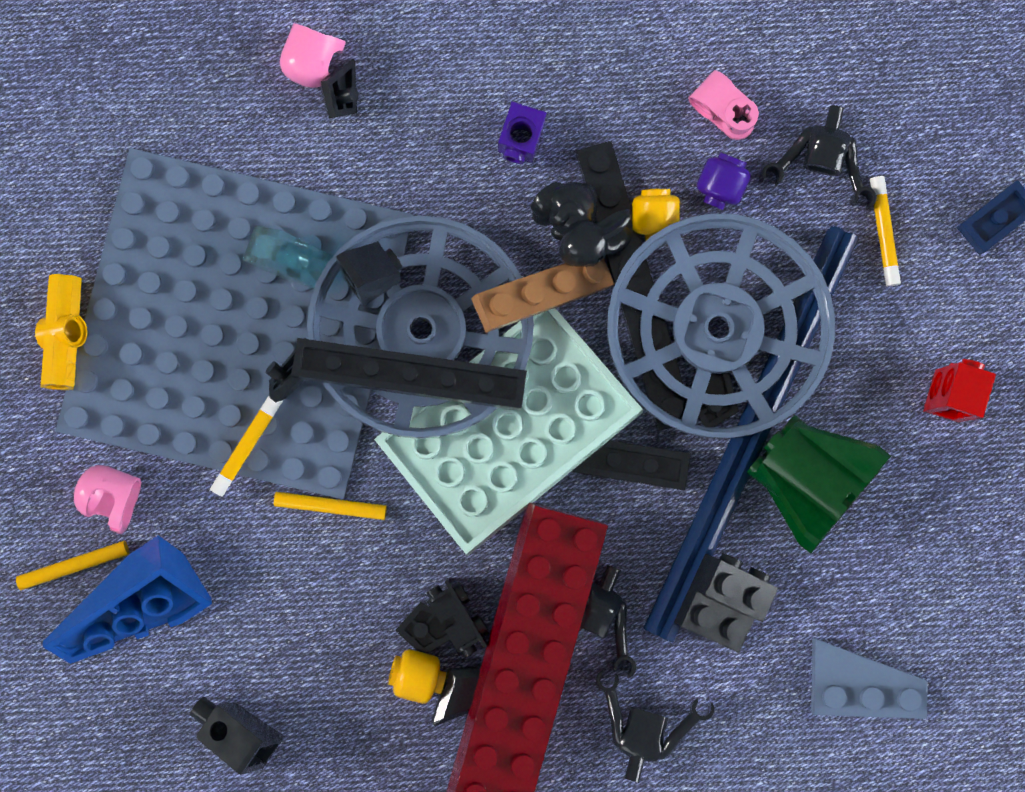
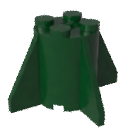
[747,415,891,554]

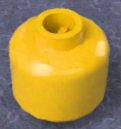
[632,189,680,242]
[388,649,446,704]

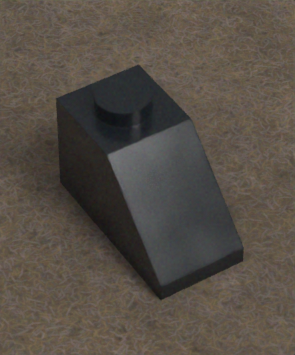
[336,241,402,306]

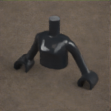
[759,105,877,210]
[580,565,636,678]
[595,670,714,783]

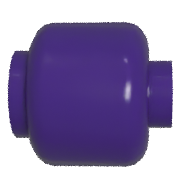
[696,152,751,210]

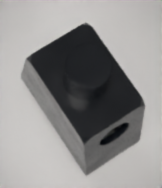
[190,697,285,775]

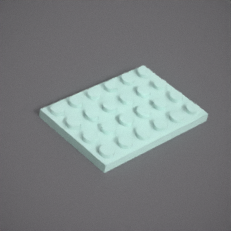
[374,308,643,556]

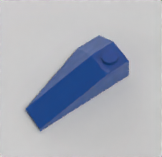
[43,535,212,664]

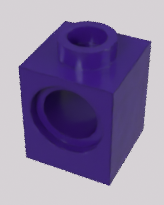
[498,101,547,164]

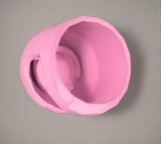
[280,23,346,88]
[74,465,141,534]

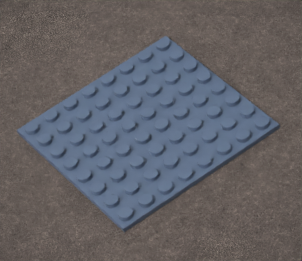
[55,148,414,500]

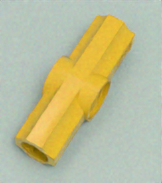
[35,274,87,391]

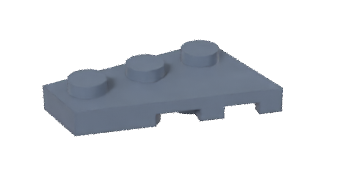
[811,638,928,719]

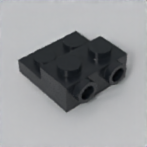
[674,553,778,653]

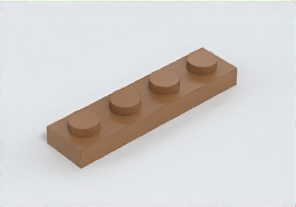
[471,259,615,333]

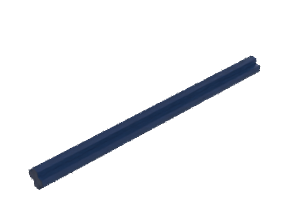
[644,226,859,643]

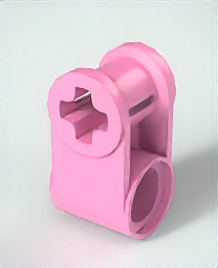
[688,70,759,140]

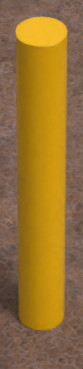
[274,492,387,520]
[16,540,130,590]

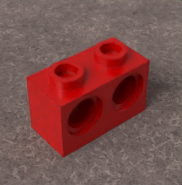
[923,359,996,422]

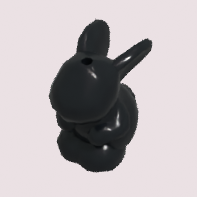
[531,182,632,267]

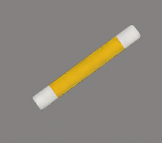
[870,176,901,286]
[210,396,283,497]

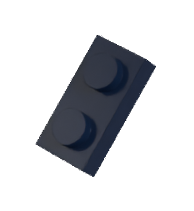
[957,180,1025,255]

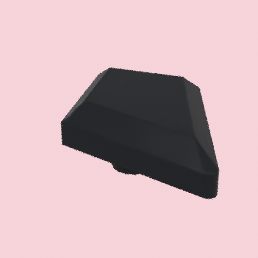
[321,59,359,119]
[265,338,307,403]
[698,372,739,427]
[395,602,456,653]
[432,666,481,726]

